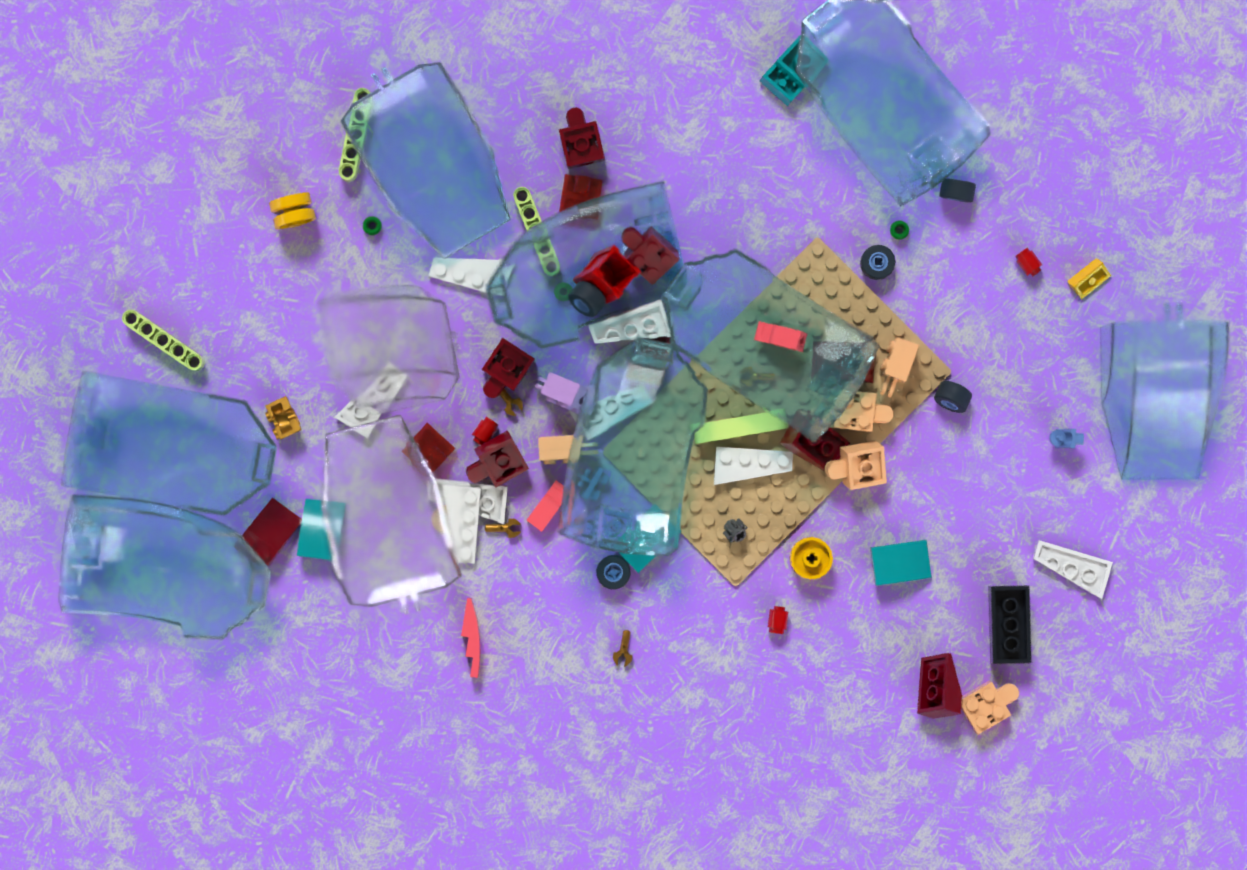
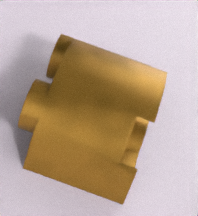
[265,396,302,440]

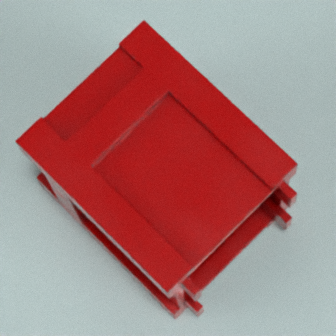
[573,245,641,304]

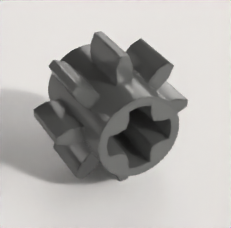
[723,518,748,543]

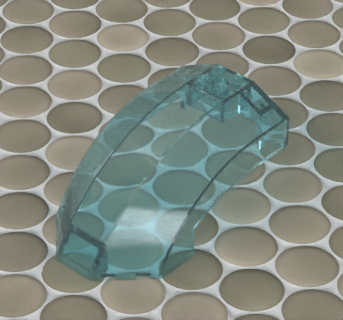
[796,0,991,207]
[485,181,691,349]
[663,249,879,442]
[558,337,708,556]
[61,371,277,516]
[58,495,271,640]

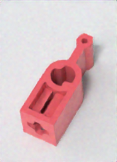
[754,321,807,352]
[527,480,572,532]

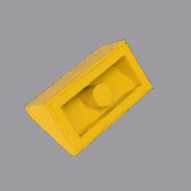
[1067,258,1111,300]

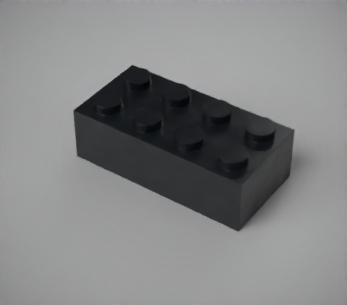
[988,585,1032,664]

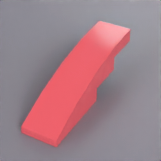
[461,598,481,678]

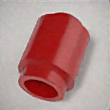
[1015,247,1043,277]
[472,417,498,445]
[767,606,789,634]

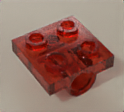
[559,174,603,218]
[402,423,456,477]

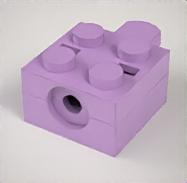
[535,372,598,415]

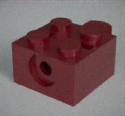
[559,107,605,169]
[622,226,680,285]
[481,337,535,398]
[466,430,529,487]

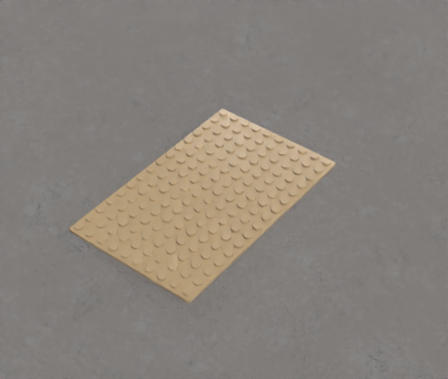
[602,238,951,586]

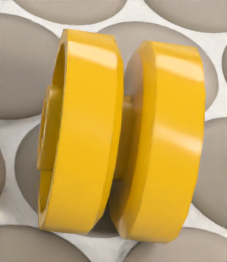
[269,192,316,229]
[789,537,833,580]

